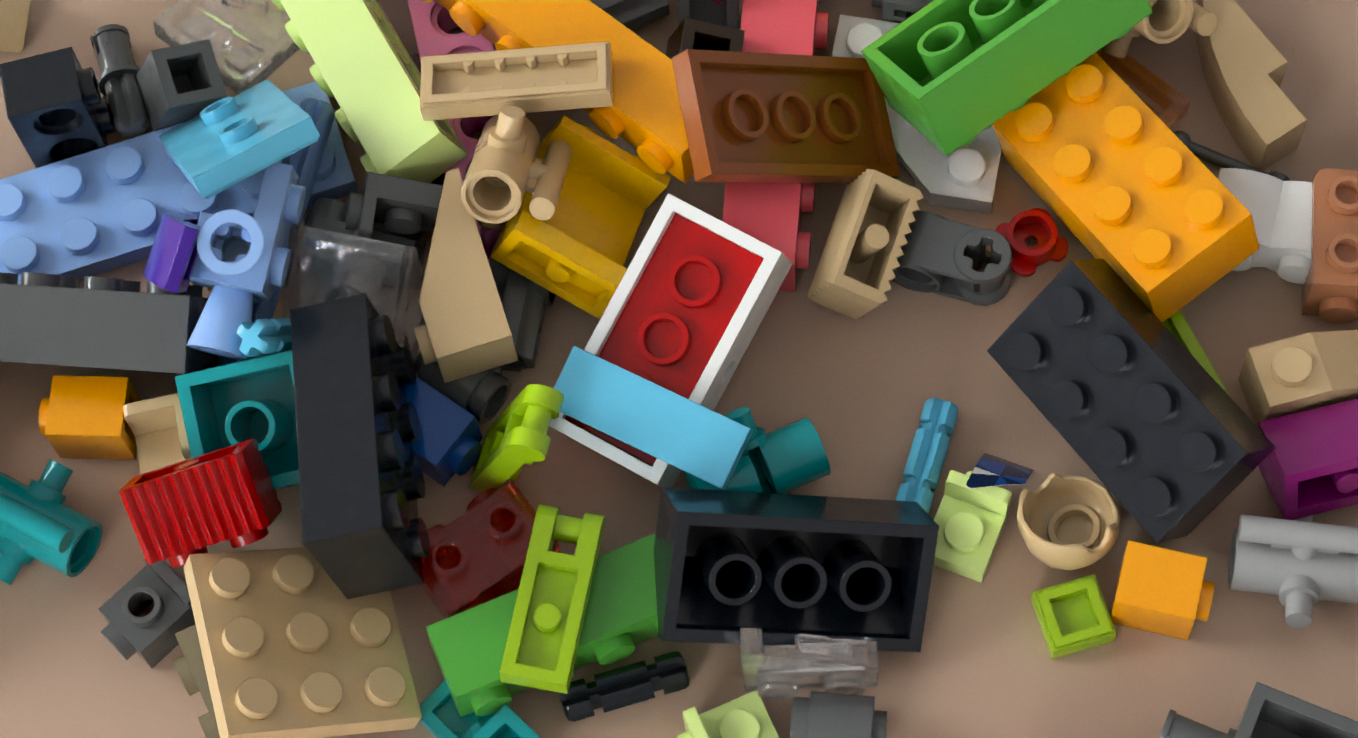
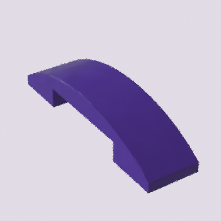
[143,211,201,294]

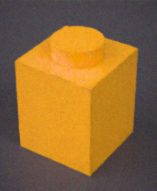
[39,375,142,460]
[1110,540,1215,640]

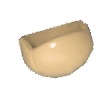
[1017,473,1121,571]

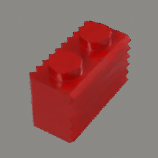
[119,438,282,567]

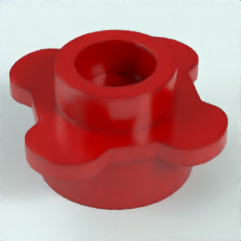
[995,208,1068,277]

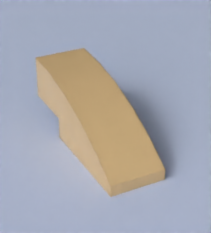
[1196,0,1307,171]

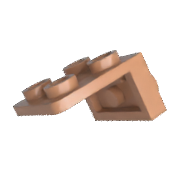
[1301,168,1358,323]

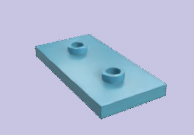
[159,79,321,199]

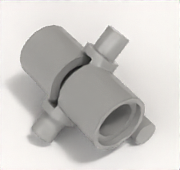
[1228,514,1358,628]

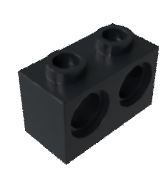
[0,47,116,168]

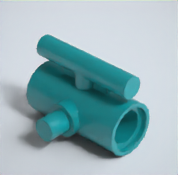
[682,407,831,494]
[0,459,102,585]

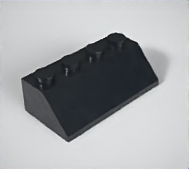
[654,487,939,652]

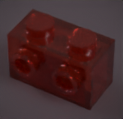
[419,481,561,619]

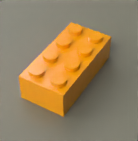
[992,52,1260,323]

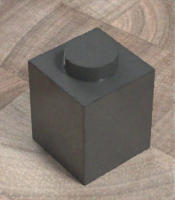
[136,39,228,132]

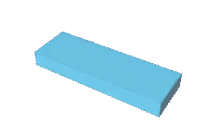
[554,346,754,490]

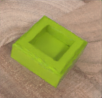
[1031,574,1117,659]

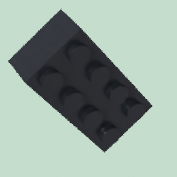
[987,259,1276,543]
[290,293,430,599]

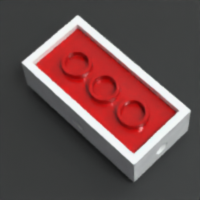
[549,193,793,487]

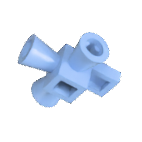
[187,162,306,361]

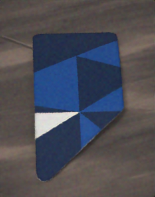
[966,453,1034,489]

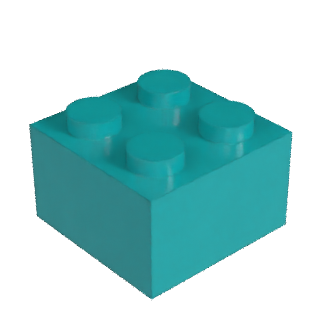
[175,350,300,490]

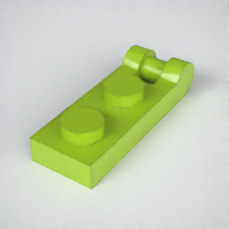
[468,384,564,496]
[499,504,606,694]

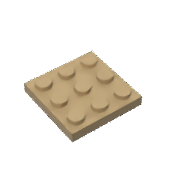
[183,547,422,738]

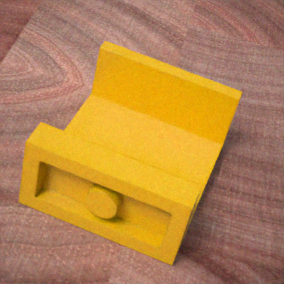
[490,115,671,319]

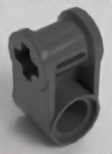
[892,211,1011,306]

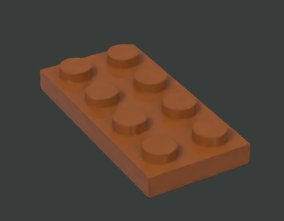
[672,49,901,184]

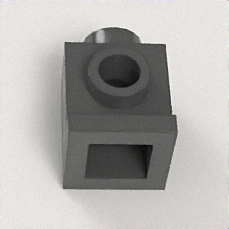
[98,559,195,668]

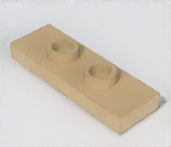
[420,41,613,121]

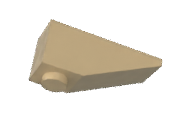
[414,168,518,383]
[1238,330,1358,427]

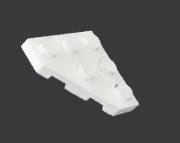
[832,14,1002,214]

